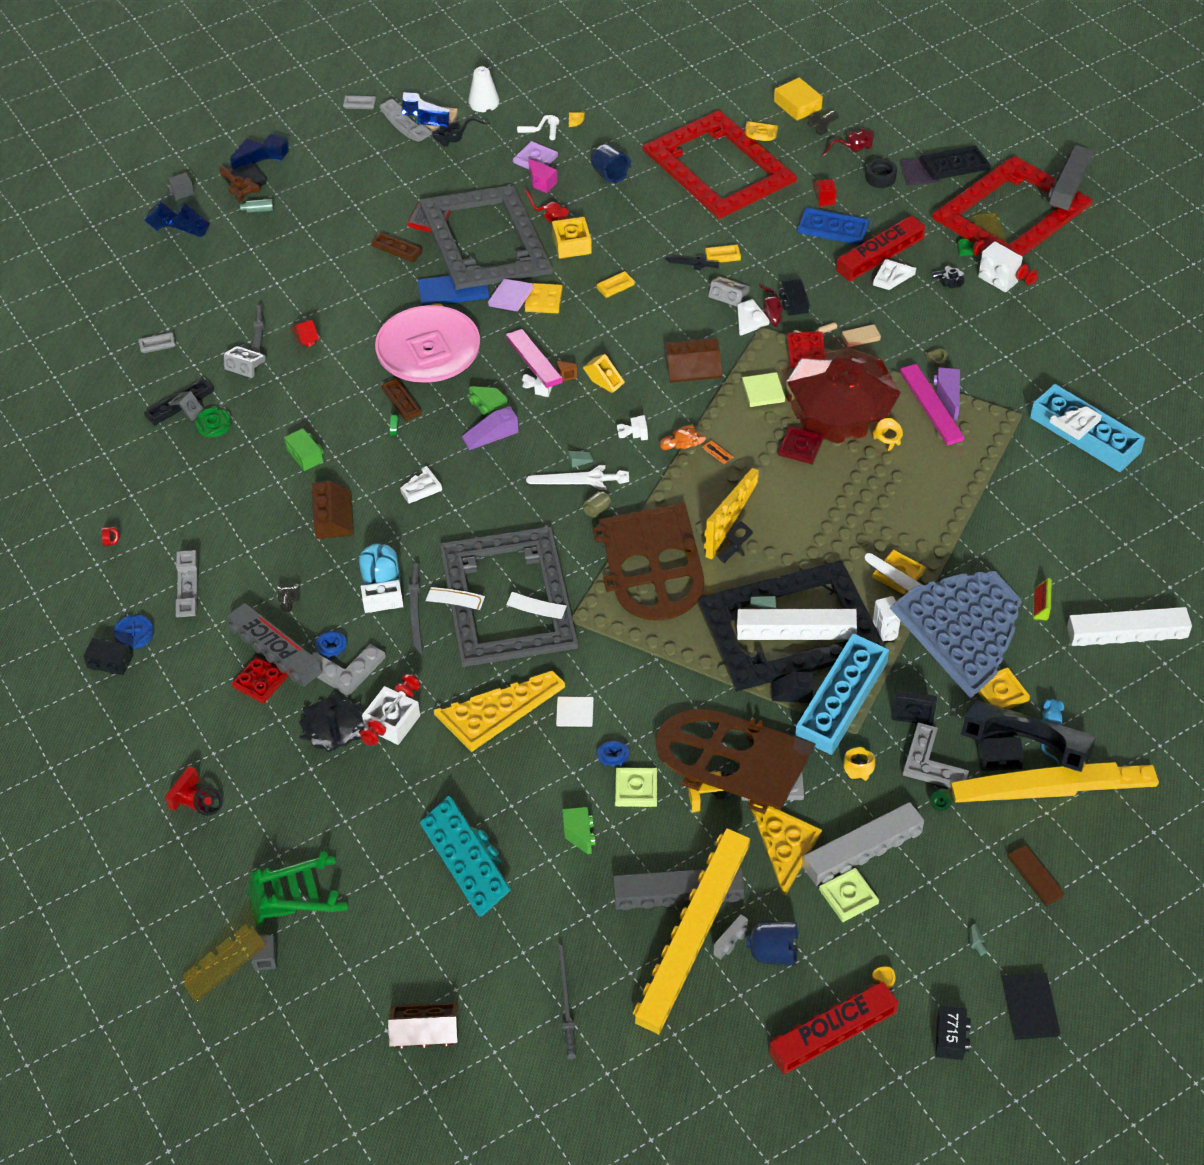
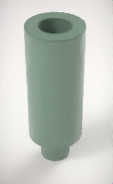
[240,199,274,213]

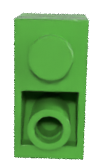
[469,386,508,417]
[563,807,595,854]

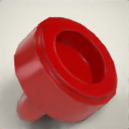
[102,527,119,546]

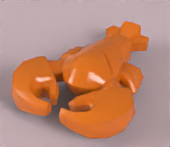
[660,425,706,450]

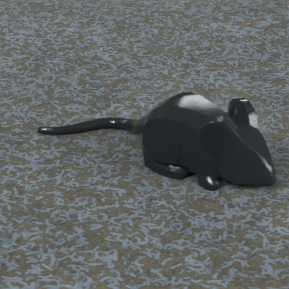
[432,118,490,147]

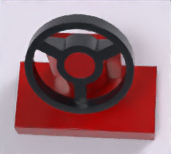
[165,766,222,816]

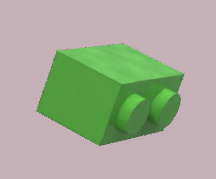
[284,428,324,471]

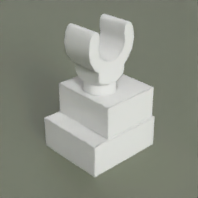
[522,375,553,397]
[617,415,648,440]

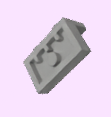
[708,277,750,307]
[224,346,265,378]

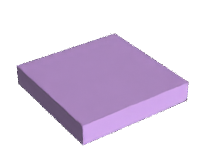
[513,141,558,169]
[488,279,534,312]

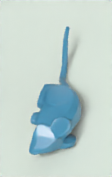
[1041,699,1064,765]

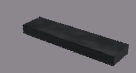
[144,379,214,426]

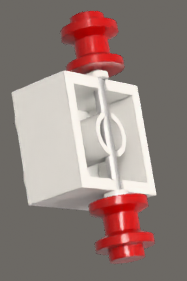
[973,240,1038,293]
[360,675,420,745]

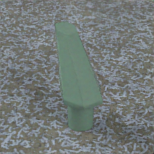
[969,924,988,956]

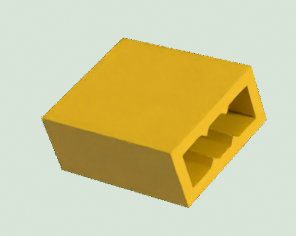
[774,78,823,121]

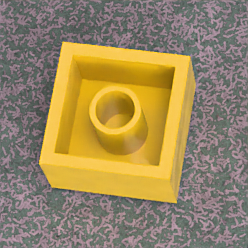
[552,217,592,259]

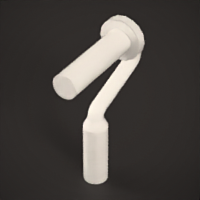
[517,115,559,140]

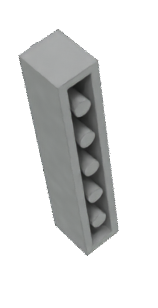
[802,802,924,886]

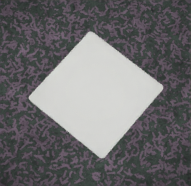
[556,697,593,727]

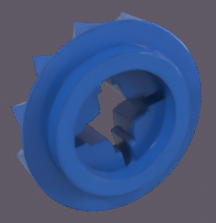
[315,631,347,658]
[597,741,630,768]

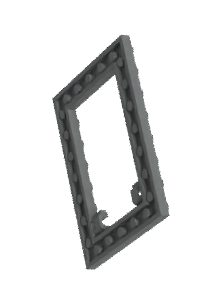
[419,185,553,290]
[440,527,578,667]

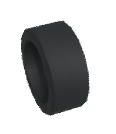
[865,159,897,188]

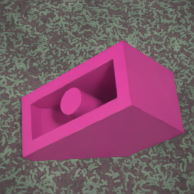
[528,159,557,193]

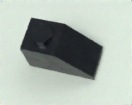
[772,672,813,703]

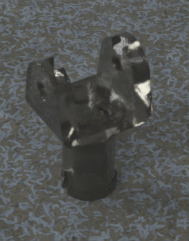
[807,109,839,135]
[277,583,300,613]

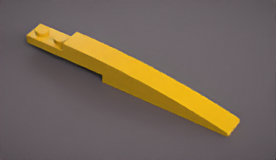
[951,762,1159,802]

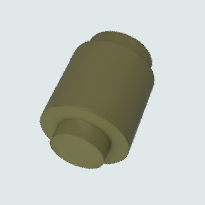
[583,492,611,517]

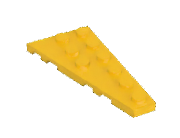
[704,468,759,560]
[434,671,565,752]

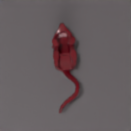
[821,128,874,156]
[759,284,783,327]

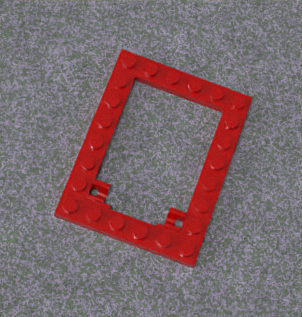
[643,110,797,219]
[932,155,1093,257]

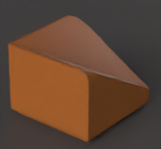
[556,361,577,382]

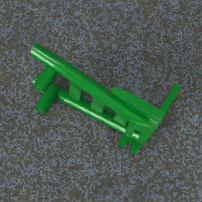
[248,851,347,927]

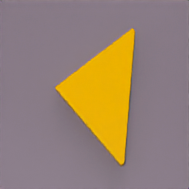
[749,799,822,895]

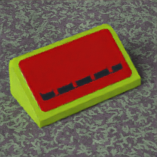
[1033,578,1052,620]

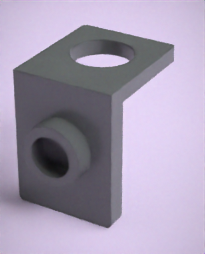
[169,391,204,421]

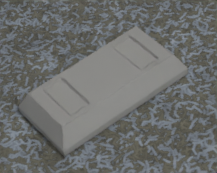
[343,96,376,110]
[138,332,175,353]

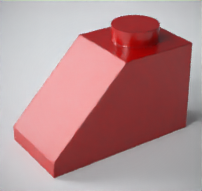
[813,179,836,207]
[291,320,319,348]

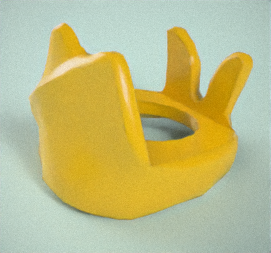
[872,418,903,451]
[843,747,875,780]

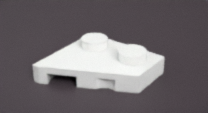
[873,259,916,290]
[1050,406,1102,440]

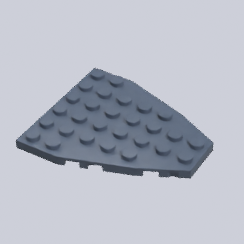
[890,571,1021,698]

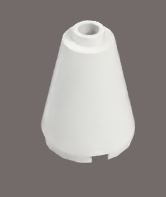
[468,66,499,112]

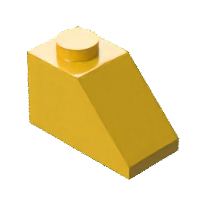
[583,354,625,393]

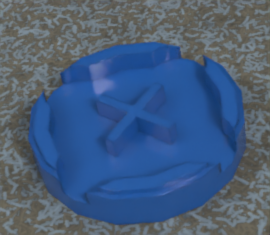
[114,615,154,649]

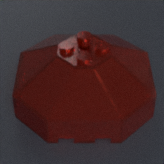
[786,347,901,444]

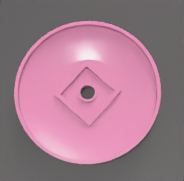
[375,305,480,382]

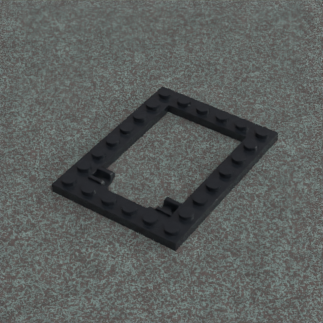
[697,560,886,692]

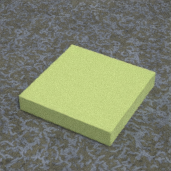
[742,372,785,407]
[615,768,657,807]
[819,868,879,922]

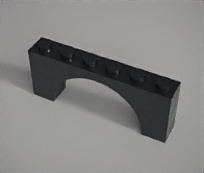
[961,700,1096,772]

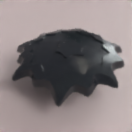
[299,692,365,752]

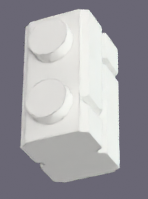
[361,580,403,613]
[873,596,900,642]

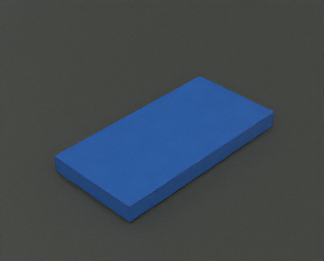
[797,207,870,245]
[418,276,489,306]

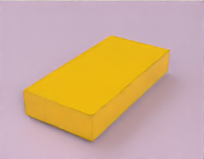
[705,245,741,262]
[597,271,634,298]

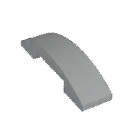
[380,99,432,142]
[176,550,198,618]

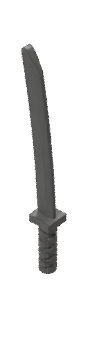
[247,305,264,380]
[408,563,423,654]
[559,945,576,1059]

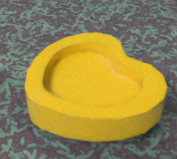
[872,967,895,989]

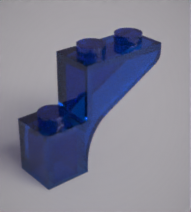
[402,92,450,127]
[230,134,289,169]
[144,201,210,237]

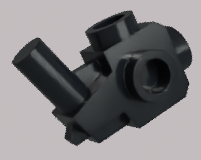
[932,266,965,288]

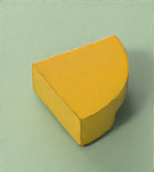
[569,112,585,127]

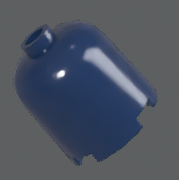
[591,144,631,183]
[746,921,798,966]

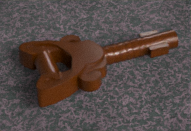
[219,166,260,202]

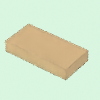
[842,324,881,348]

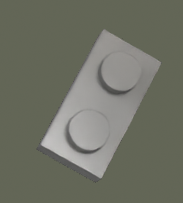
[714,914,748,960]

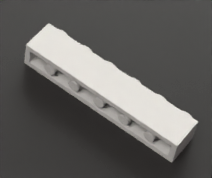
[1067,607,1192,646]
[737,609,857,640]

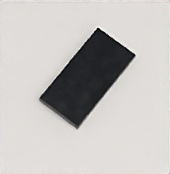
[919,145,991,180]

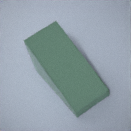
[568,451,593,468]
[750,596,776,609]

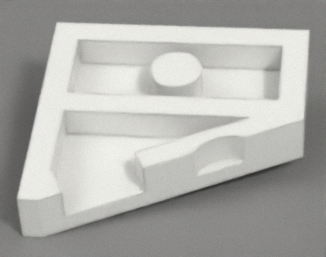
[737,299,769,336]
[400,466,442,503]

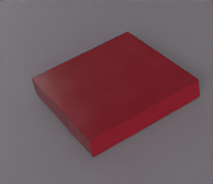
[778,426,824,465]

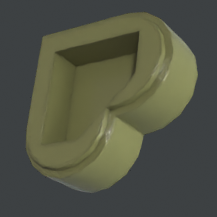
[925,348,947,369]

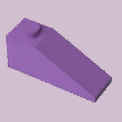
[933,368,960,420]
[462,406,518,450]

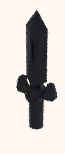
[664,255,720,270]

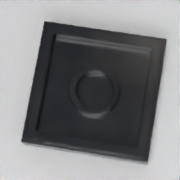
[223,162,266,187]
[892,690,937,725]

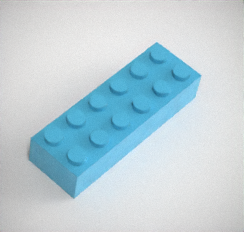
[1030,384,1145,472]
[796,633,889,755]

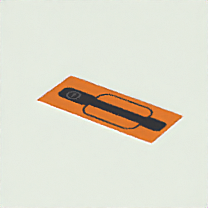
[702,440,734,464]

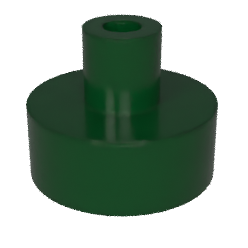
[930,789,953,811]

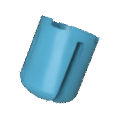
[359,544,401,585]

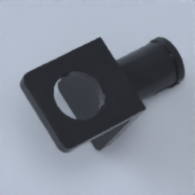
[716,521,753,564]

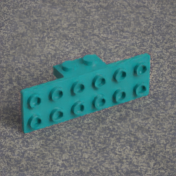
[420,796,511,917]

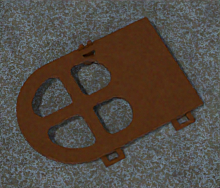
[592,503,704,621]
[656,709,816,814]

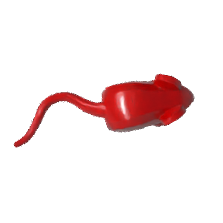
[525,190,568,223]

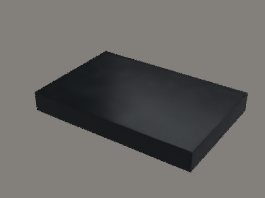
[1002,973,1060,1040]

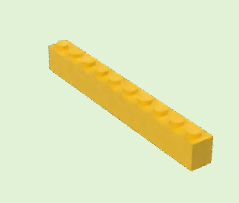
[633,829,750,1034]

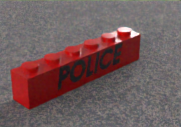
[836,216,925,282]
[769,982,898,1075]

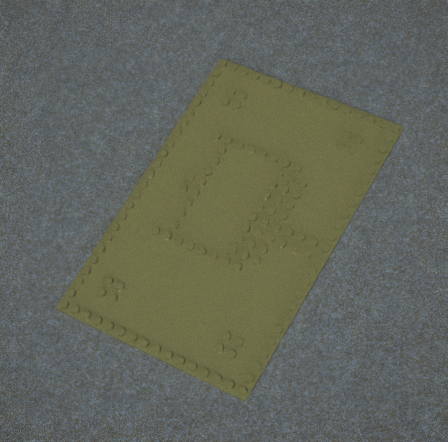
[572,327,1022,734]

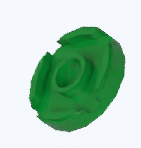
[195,407,231,438]

